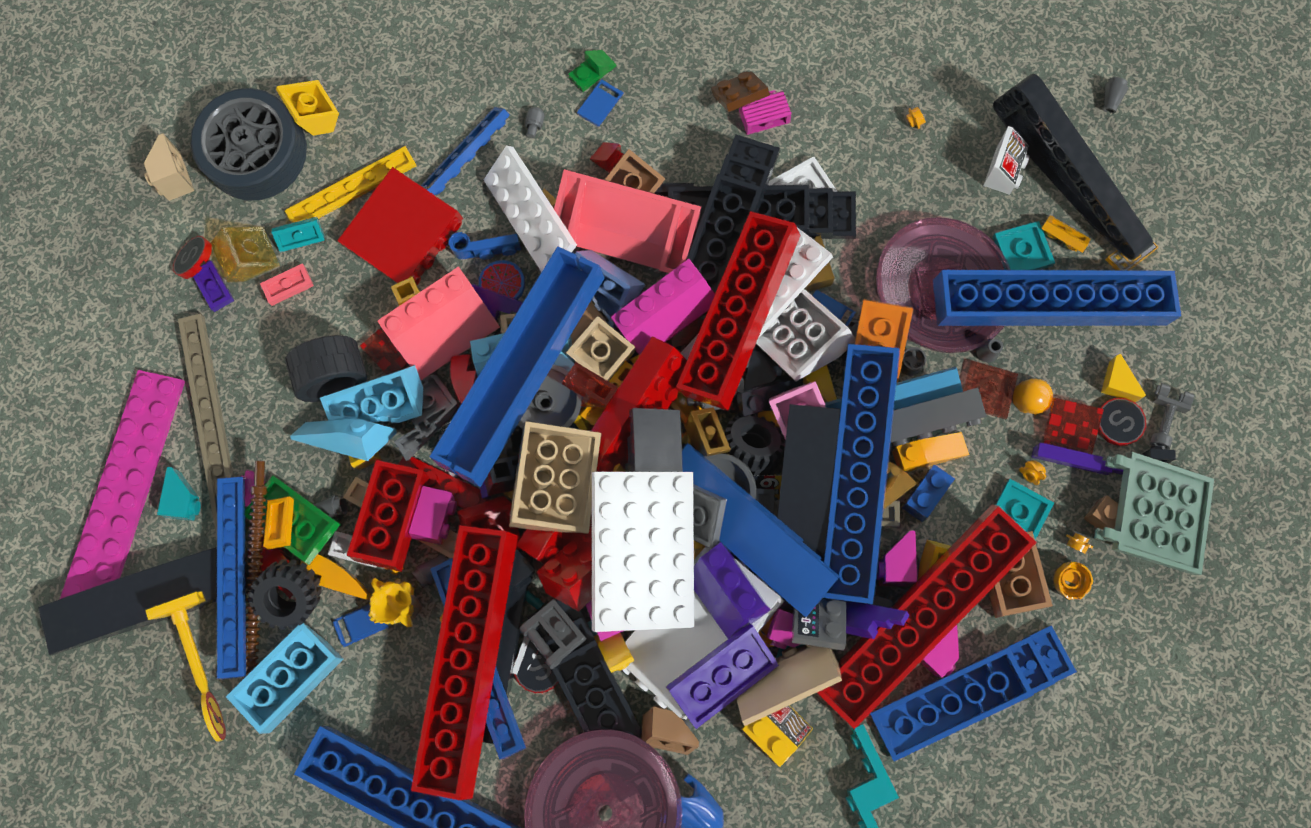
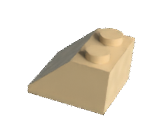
[144,134,195,201]
[566,316,635,385]

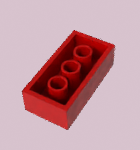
[347,460,429,572]
[537,524,592,611]

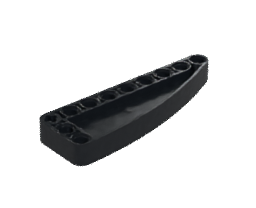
[993,73,1153,260]

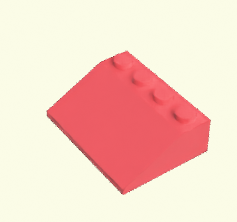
[377,266,500,380]

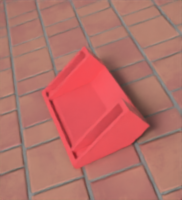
[554,169,701,273]

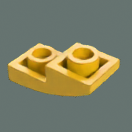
[594,633,634,673]

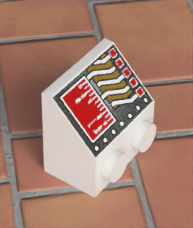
[983,126,1030,195]

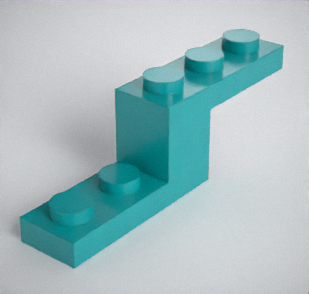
[846,724,899,828]

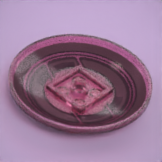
[876,217,1011,353]
[525,730,682,828]

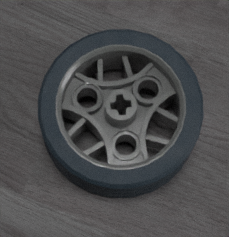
[190,88,307,201]

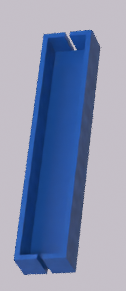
[430,246,604,487]

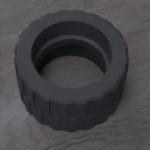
[285,335,367,402]

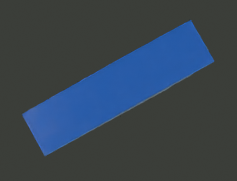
[682,444,840,617]
[870,625,1077,761]

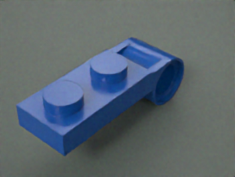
[449,232,521,260]

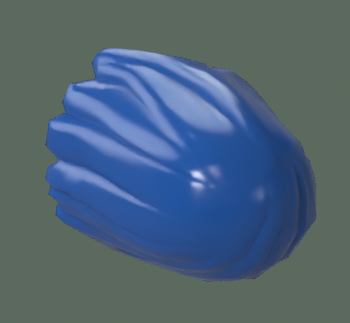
[661,773,724,828]

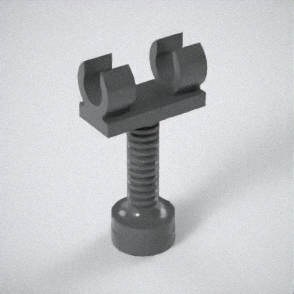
[1150,383,1194,450]

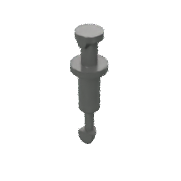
[687,398,738,414]

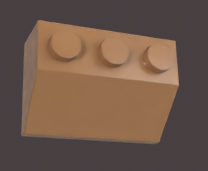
[605,149,665,194]
[988,531,1053,618]

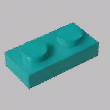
[271,217,325,252]

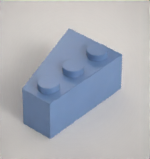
[575,250,645,328]

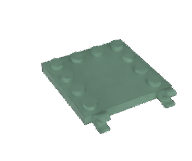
[1094,452,1214,575]

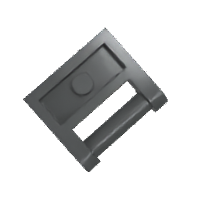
[519,599,586,669]

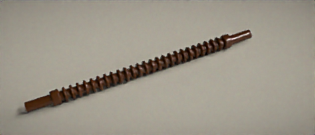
[242,461,267,680]

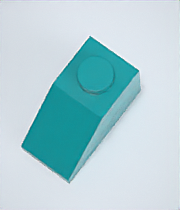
[157,467,201,521]

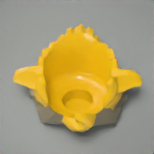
[368,578,422,627]

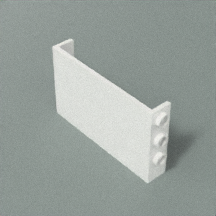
[622,545,784,720]

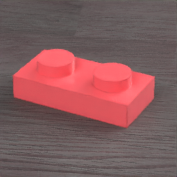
[260,263,314,306]

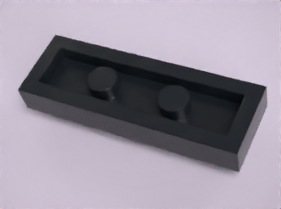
[737,377,803,416]

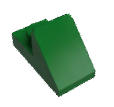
[568,50,617,92]

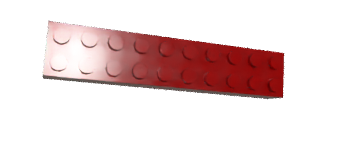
[516,336,687,564]
[817,504,1037,729]
[411,525,518,800]

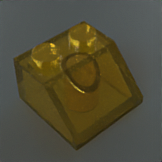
[211,227,280,282]

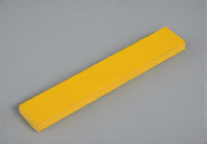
[285,146,417,223]

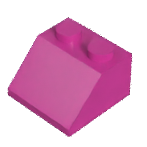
[876,531,917,587]

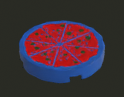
[479,260,525,300]

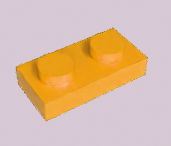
[1041,215,1090,253]

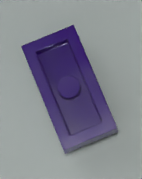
[193,261,235,312]

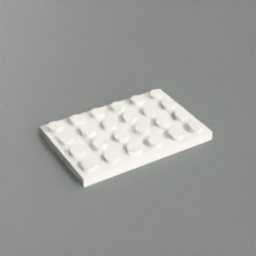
[592,472,694,632]

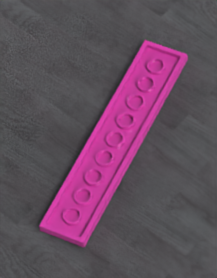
[60,370,185,599]

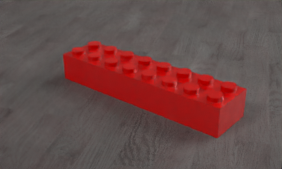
[676,211,801,411]

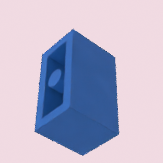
[902,464,955,522]

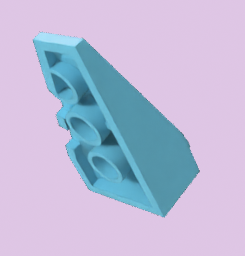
[320,365,423,423]
[290,418,397,461]

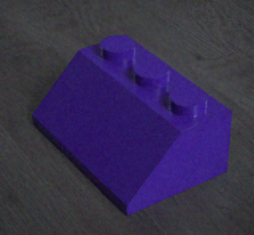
[694,542,771,639]

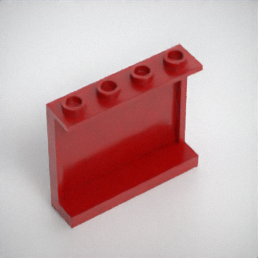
[338,167,464,286]

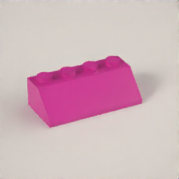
[611,259,715,354]

